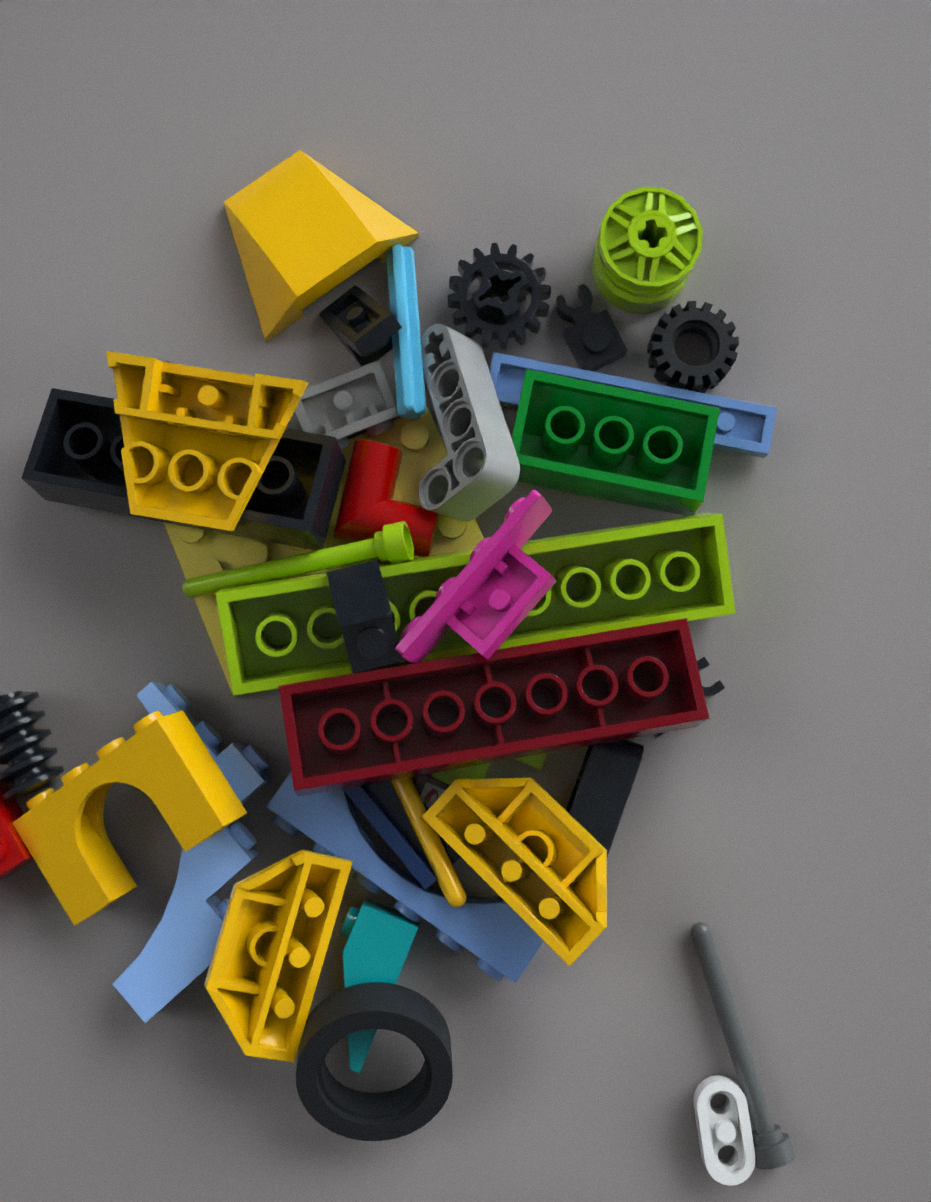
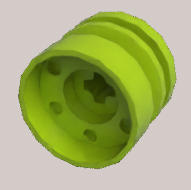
[591,187,703,314]

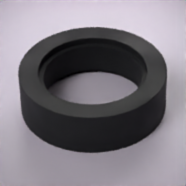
[296,982,453,1141]

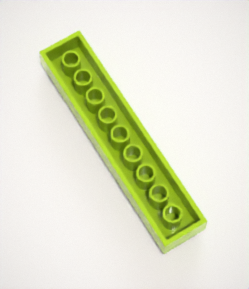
[215,513,736,696]

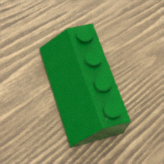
[512,369,720,516]

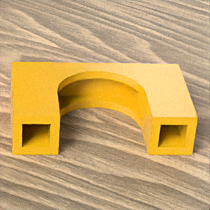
[12,710,247,926]

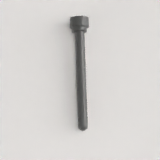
[691,922,795,1169]

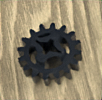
[447,243,551,350]

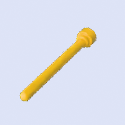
[390,777,467,908]

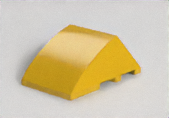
[223,150,419,342]
[106,351,309,531]

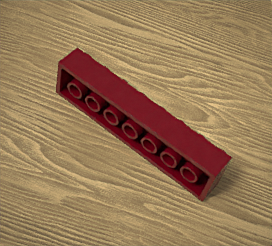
[279,618,710,796]

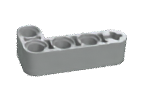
[418,323,520,522]

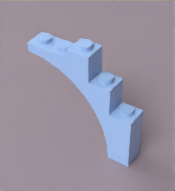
[112,682,272,1023]

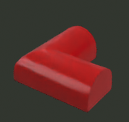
[333,440,439,557]

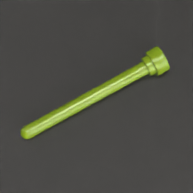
[182,521,414,598]

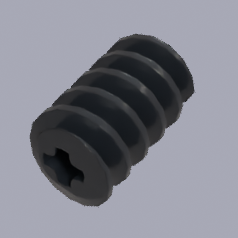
[0,691,64,801]

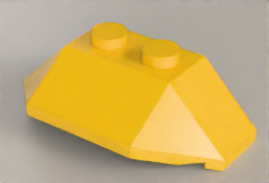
[421,778,607,967]
[204,849,353,1063]

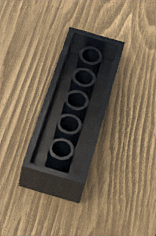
[22,388,346,551]

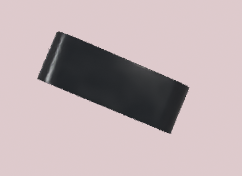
[566,739,644,857]

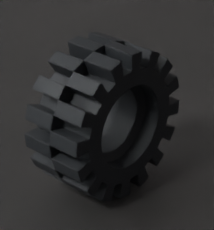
[647,301,739,393]

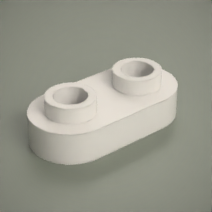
[693,1075,756,1186]

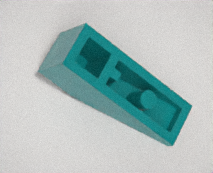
[339,898,420,1073]

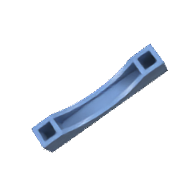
[266,772,544,983]

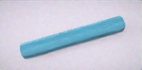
[386,244,427,420]

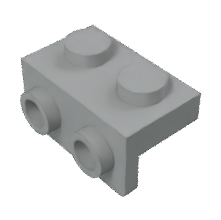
[295,360,399,448]

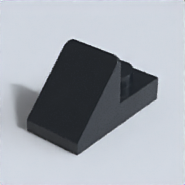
[319,285,402,367]
[326,559,404,674]

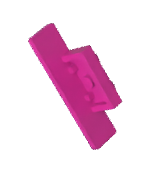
[395,490,556,664]

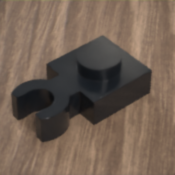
[555,284,628,372]

